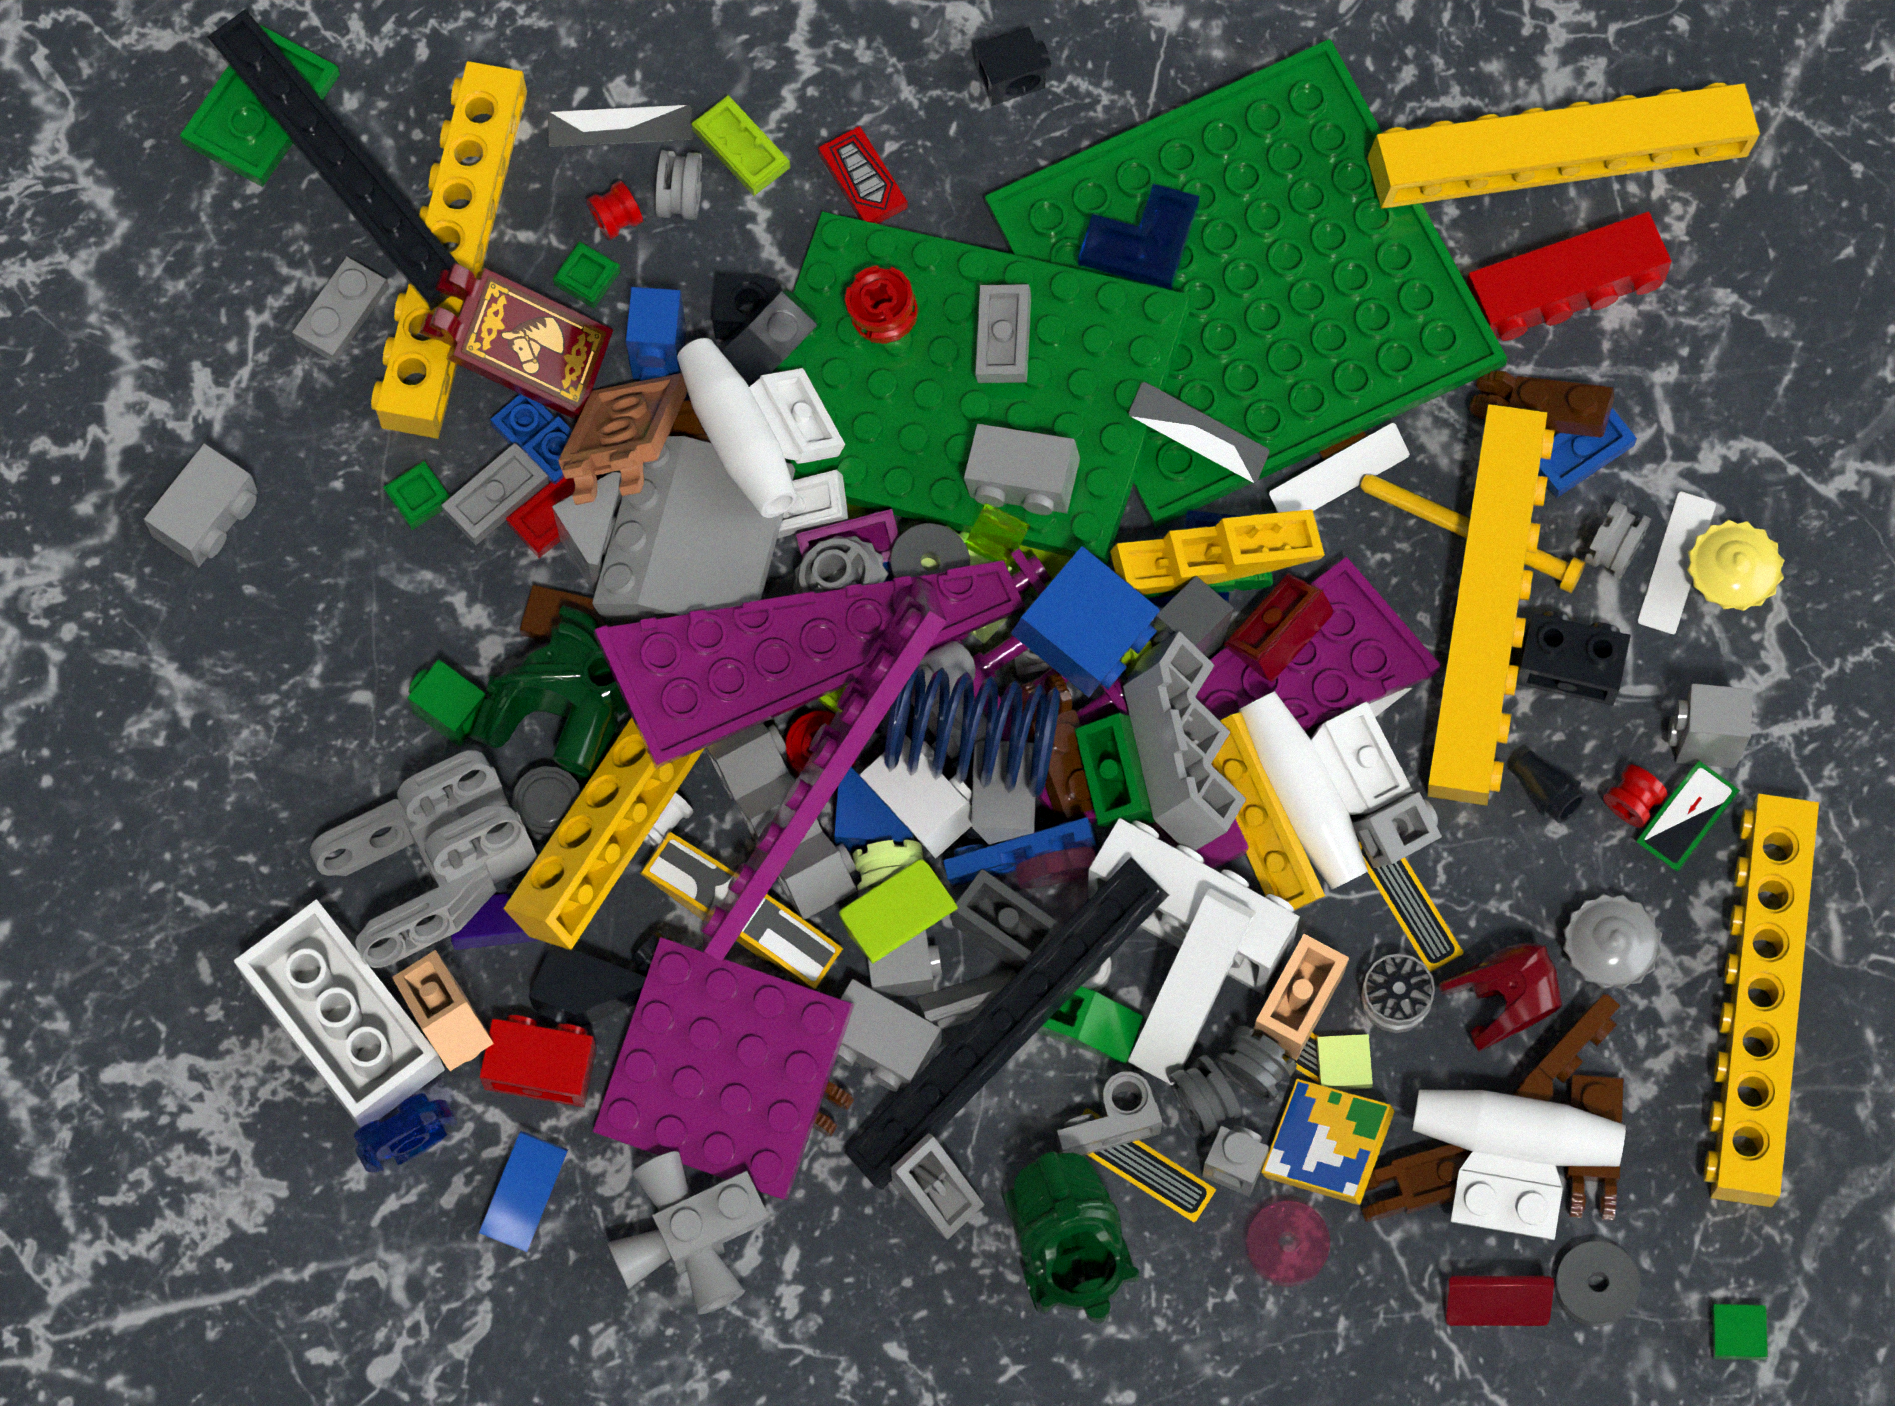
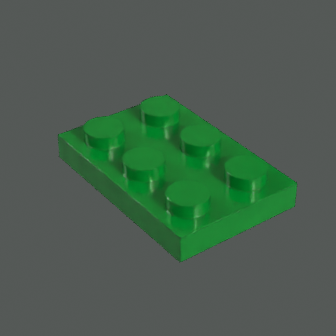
[180,24,340,187]

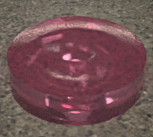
[1015,847,1096,889]
[1246,1201,1330,1287]

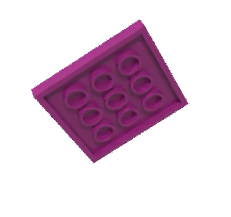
[593,937,855,1200]

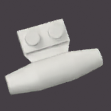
[677,338,845,518]
[1239,691,1413,889]
[1412,1090,1626,1240]

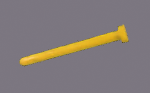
[1360,475,1586,593]

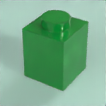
[407,659,487,747]

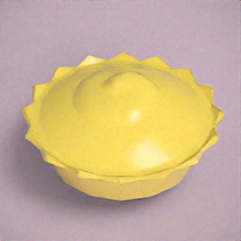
[1687,519,1785,611]

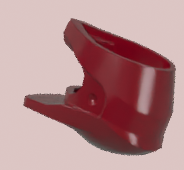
[1437,943,1562,1052]

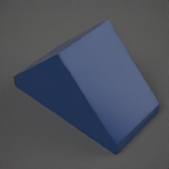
[834,767,914,853]

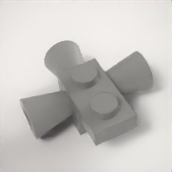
[607,1151,770,1314]

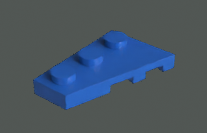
[943,817,1100,887]

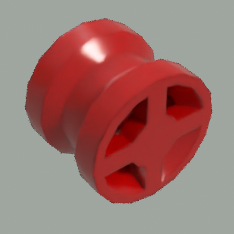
[586,180,643,241]
[1603,764,1668,828]

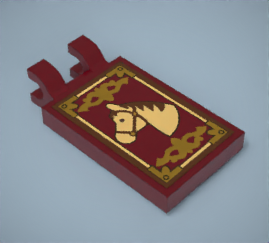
[419,263,613,420]

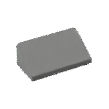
[971,741,1035,845]
[917,969,1016,1030]

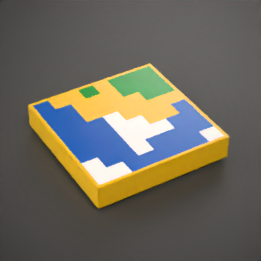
[1261,1079,1395,1205]

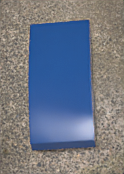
[490,394,572,485]
[479,1131,569,1252]

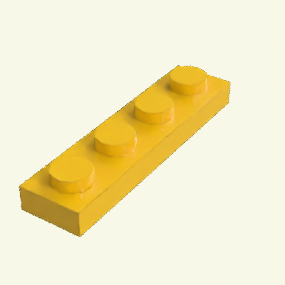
[1211,712,1325,911]

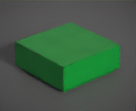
[553,241,621,309]
[383,461,450,530]
[1711,1304,1768,1361]

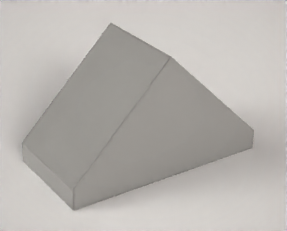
[891,1133,985,1240]

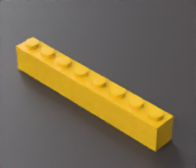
[1367,83,1760,209]
[1428,404,1555,806]

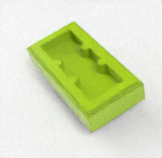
[691,95,790,196]

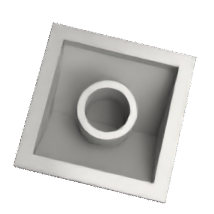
[552,472,623,595]

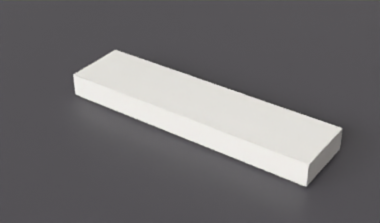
[1128,888,1256,1086]

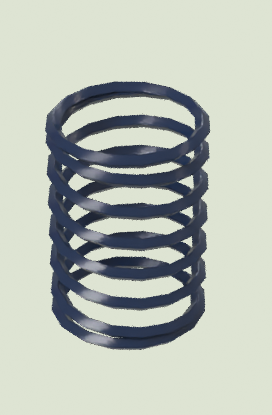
[884,664,1060,798]

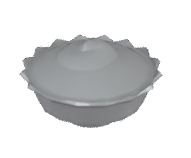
[793,535,888,594]
[1563,893,1662,990]

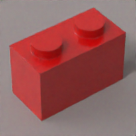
[479,1015,597,1108]

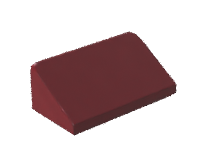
[1224,573,1334,682]
[1444,1276,1554,1326]

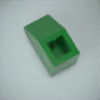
[1036,986,1143,1065]

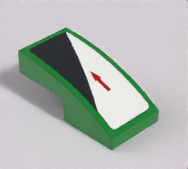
[1636,761,1740,872]

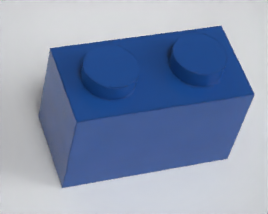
[626,287,687,381]

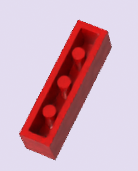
[1466,211,1672,341]

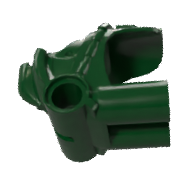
[470,605,628,785]
[1002,1152,1140,1324]

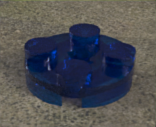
[354,1093,457,1172]

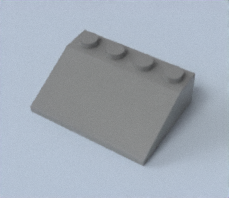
[592,436,795,627]

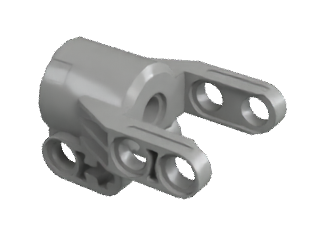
[310,750,537,968]

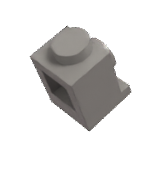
[1352,792,1442,868]
[1202,1126,1270,1197]

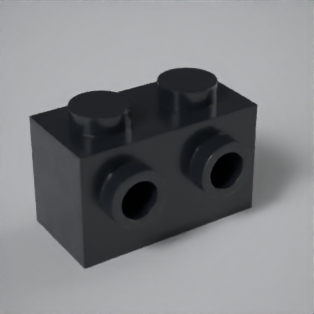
[1516,611,1631,706]

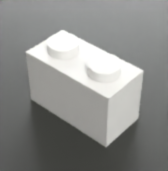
[860,735,972,859]

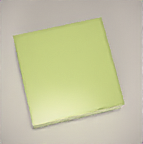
[1316,1034,1373,1090]

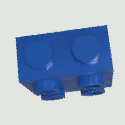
[1011,546,1160,697]

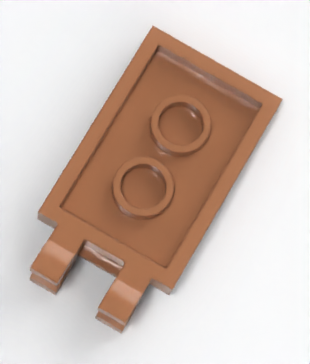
[558,373,688,505]

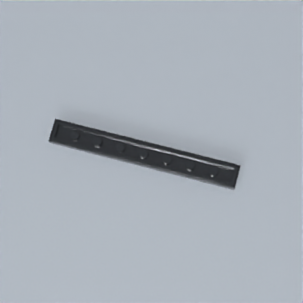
[207,9,458,310]
[844,857,1169,1190]

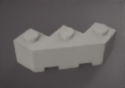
[1123,631,1246,851]
[705,723,857,920]

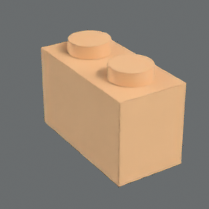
[1252,934,1349,1060]
[392,950,494,1071]

